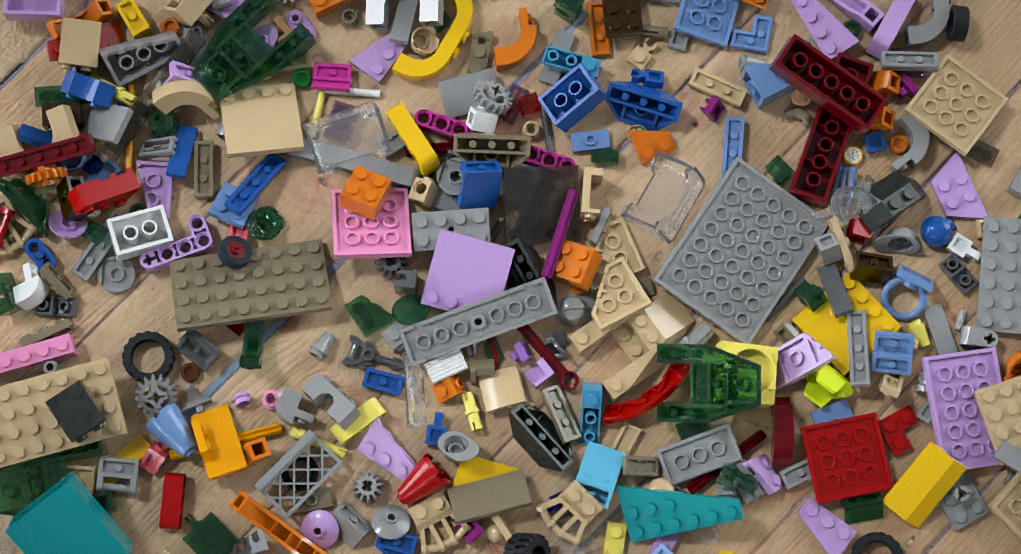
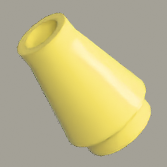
[906,318,930,348]

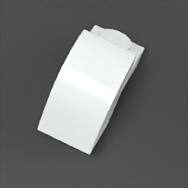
[466,105,499,133]
[13,262,50,311]

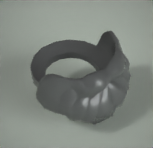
[543,332,568,360]

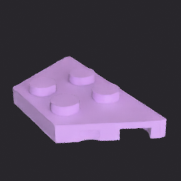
[930,152,988,219]
[775,332,836,393]

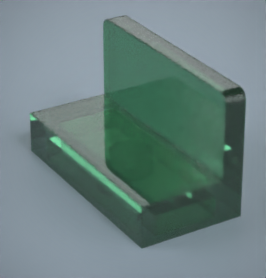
[840,492,883,524]

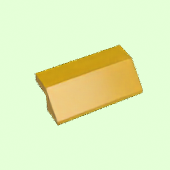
[882,441,967,528]

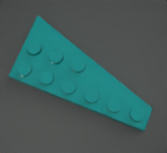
[616,485,744,542]

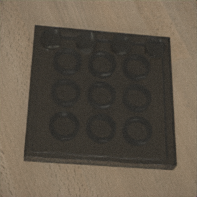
[502,165,581,245]

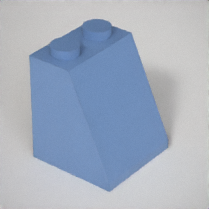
[741,63,796,109]

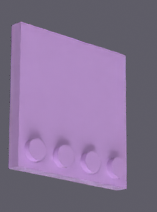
[421,229,515,320]

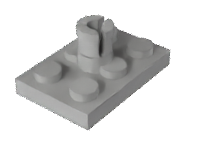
[939,471,990,531]

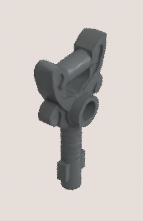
[342,335,405,371]

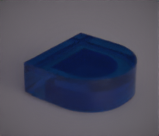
[82,154,104,176]

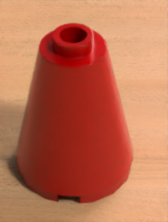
[397,453,452,505]

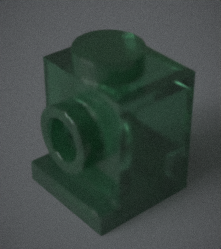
[794,281,828,312]

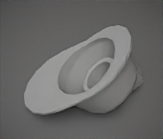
[873,227,920,254]
[555,295,596,326]
[438,431,479,463]

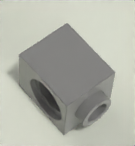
[814,232,842,266]

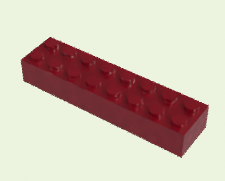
[788,52,874,208]

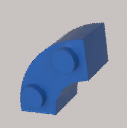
[60,70,116,110]

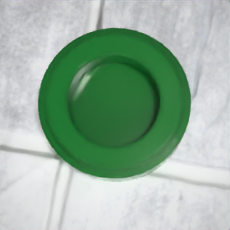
[292,69,312,89]

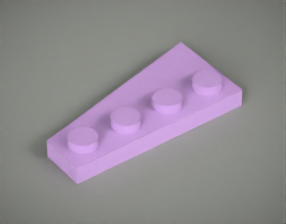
[791,0,860,60]

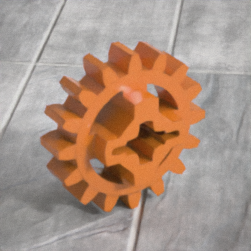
[25,164,68,188]

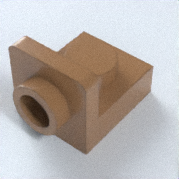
[273,15,294,48]

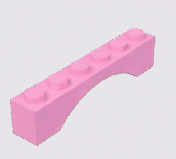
[0,333,78,375]

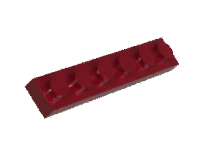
[0,133,96,178]

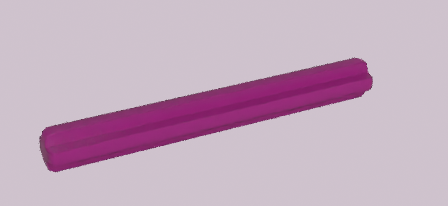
[541,189,579,279]

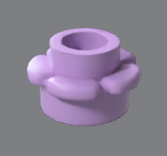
[232,391,251,408]

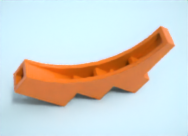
[229,490,328,554]

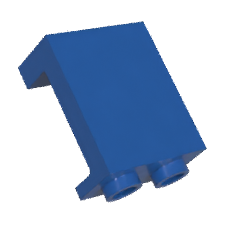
[455,161,503,210]

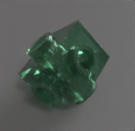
[148,111,180,138]

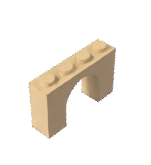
[0,104,80,177]

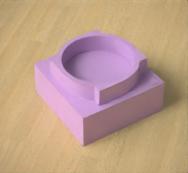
[2,0,65,22]

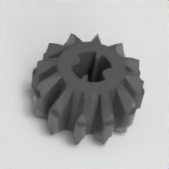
[375,257,408,280]

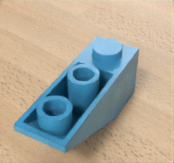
[542,45,601,80]
[579,382,602,445]

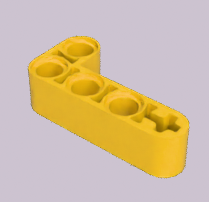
[385,103,440,177]

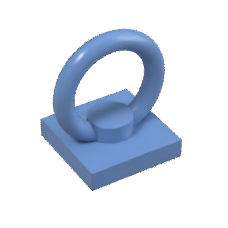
[881,263,935,321]

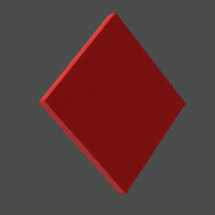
[799,412,893,504]

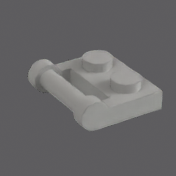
[96,456,140,496]

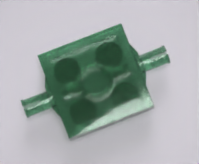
[182,512,238,554]

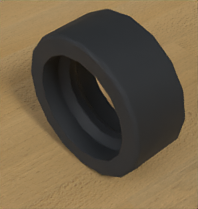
[947,5,970,42]
[281,453,319,491]

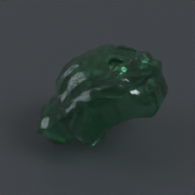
[247,206,285,241]

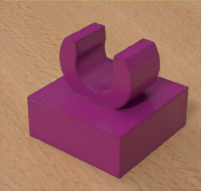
[896,76,919,99]
[700,96,725,123]

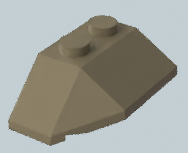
[453,132,531,173]

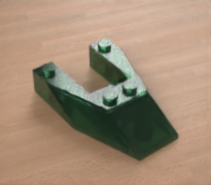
[192,0,317,101]
[657,343,761,423]
[0,440,117,516]

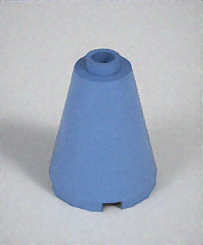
[145,403,198,458]

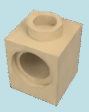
[407,176,439,208]

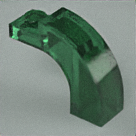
[239,320,265,370]

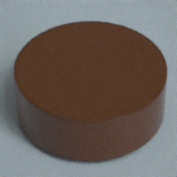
[180,363,200,383]

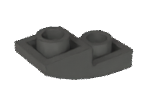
[939,253,979,296]
[35,296,78,318]

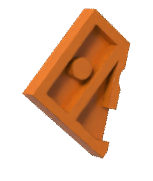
[627,129,676,164]

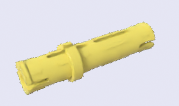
[89,73,139,108]
[289,425,347,461]

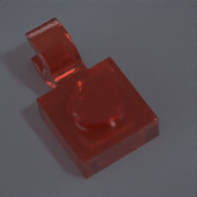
[508,92,541,116]

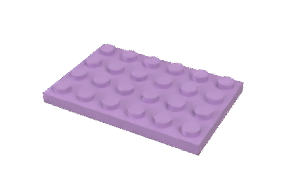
[921,347,1002,470]

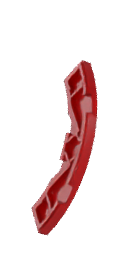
[602,357,692,425]

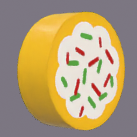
[843,146,863,166]

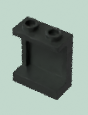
[45,380,107,443]

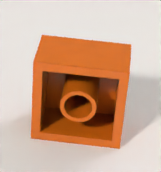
[340,165,392,221]
[552,239,603,291]

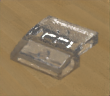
[549,515,599,554]

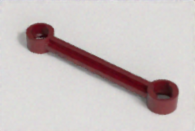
[516,324,579,392]

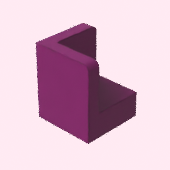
[455,521,484,545]

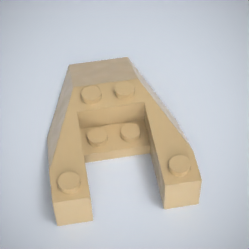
[568,291,695,402]

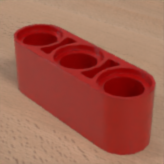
[159,472,186,530]

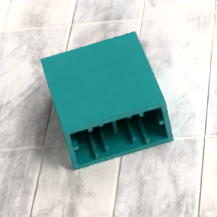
[5,472,133,554]

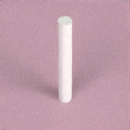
[324,88,381,98]

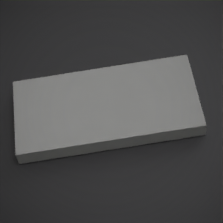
[656,423,743,486]

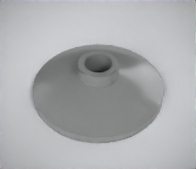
[371,505,410,540]

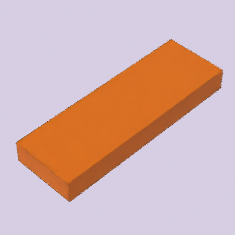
[587,1,611,58]

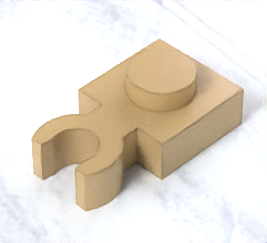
[626,37,658,71]

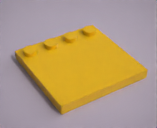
[792,272,902,377]

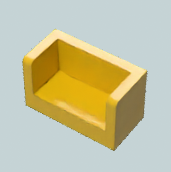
[115,0,153,40]

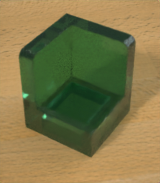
[765,155,794,186]

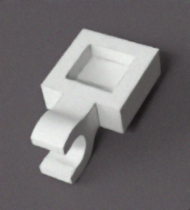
[946,232,981,263]

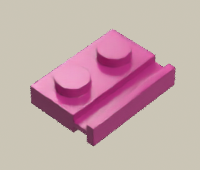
[312,62,353,93]

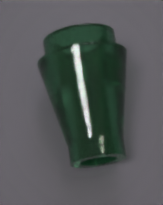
[591,148,619,167]

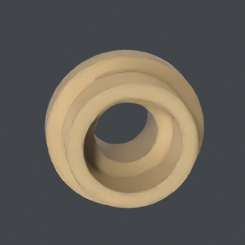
[522,121,541,140]

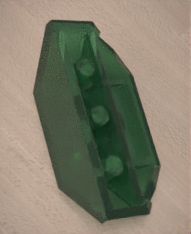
[0,178,50,238]

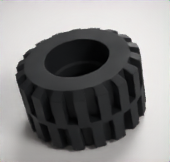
[503,533,551,554]

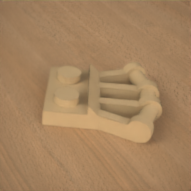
[0,197,39,257]
[535,480,604,547]
[408,491,472,554]

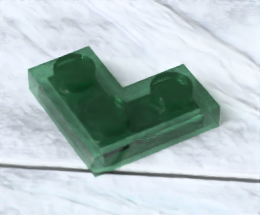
[715,463,759,495]

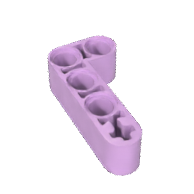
[865,0,915,60]
[140,214,214,272]

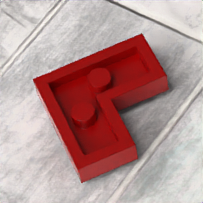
[878,405,919,457]

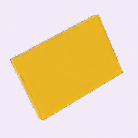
[452,456,518,487]

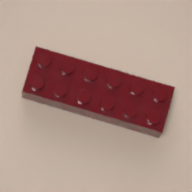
[769,34,888,134]

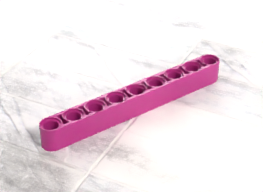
[415,109,576,179]

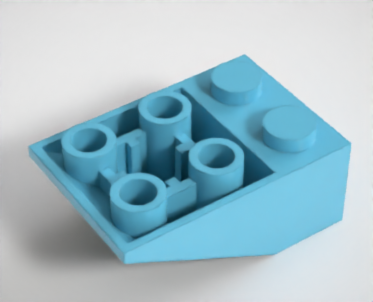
[576,441,626,509]

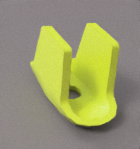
[804,364,854,408]

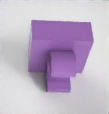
[509,341,534,362]

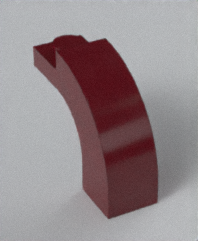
[770,397,794,466]

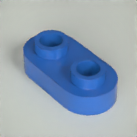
[24,238,57,269]

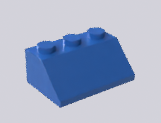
[537,62,609,132]

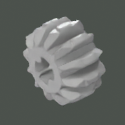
[351,470,384,504]

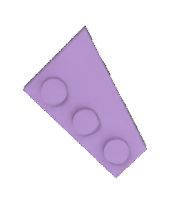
[349,32,410,84]
[136,160,174,220]
[357,417,416,481]
[797,497,857,554]

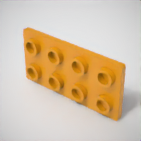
[191,404,247,480]

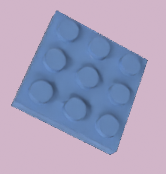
[673,0,740,48]

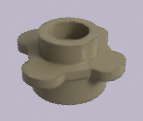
[340,9,359,27]

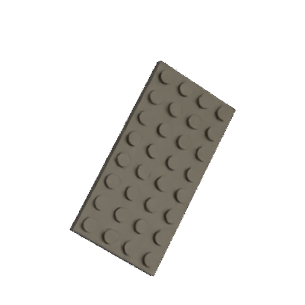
[169,239,332,332]

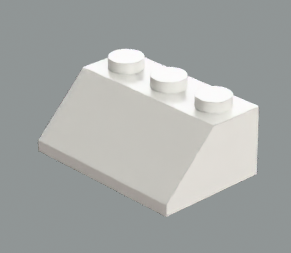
[106,204,174,262]

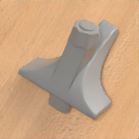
[184,384,213,414]

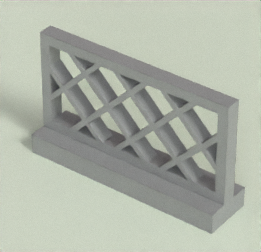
[253,429,343,518]

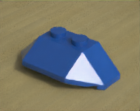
[605,81,683,131]

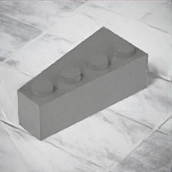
[99,30,186,87]

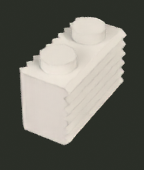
[424,349,469,385]

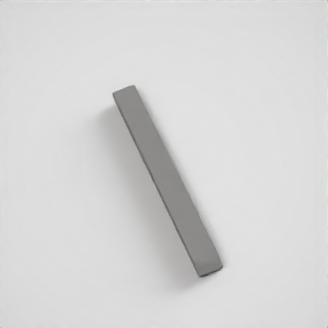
[216,118,420,190]

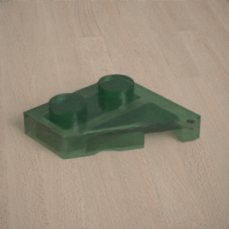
[345,295,397,338]

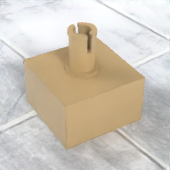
[163,0,214,28]

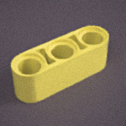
[330,397,387,446]

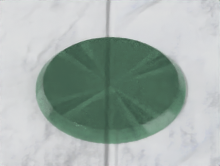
[392,295,430,325]

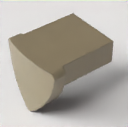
[469,359,495,384]

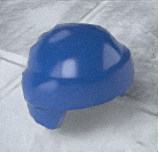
[920,215,957,247]

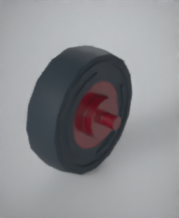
[217,235,252,269]

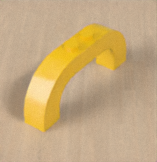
[392,0,473,82]

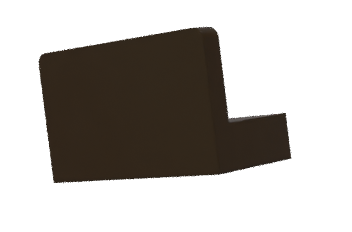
[850,251,894,285]

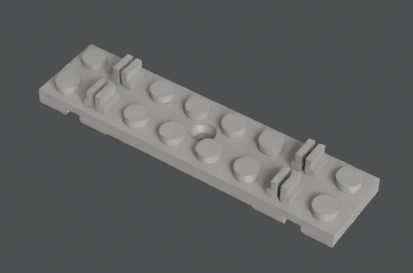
[398,277,558,366]

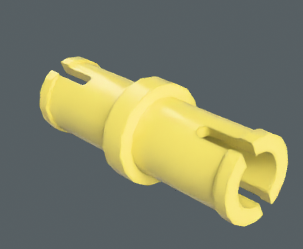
[461,391,483,432]

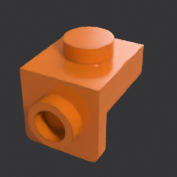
[431,375,466,404]

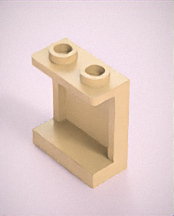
[57,17,102,72]
[580,167,604,224]

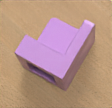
[525,358,554,389]

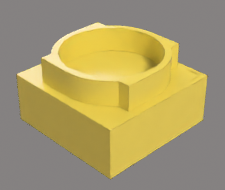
[712,341,778,408]

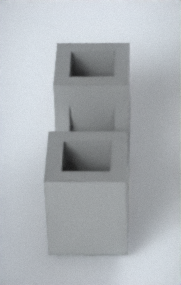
[301,373,361,431]

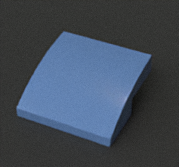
[871,330,915,375]

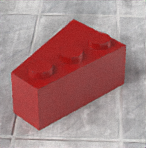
[67,167,141,215]

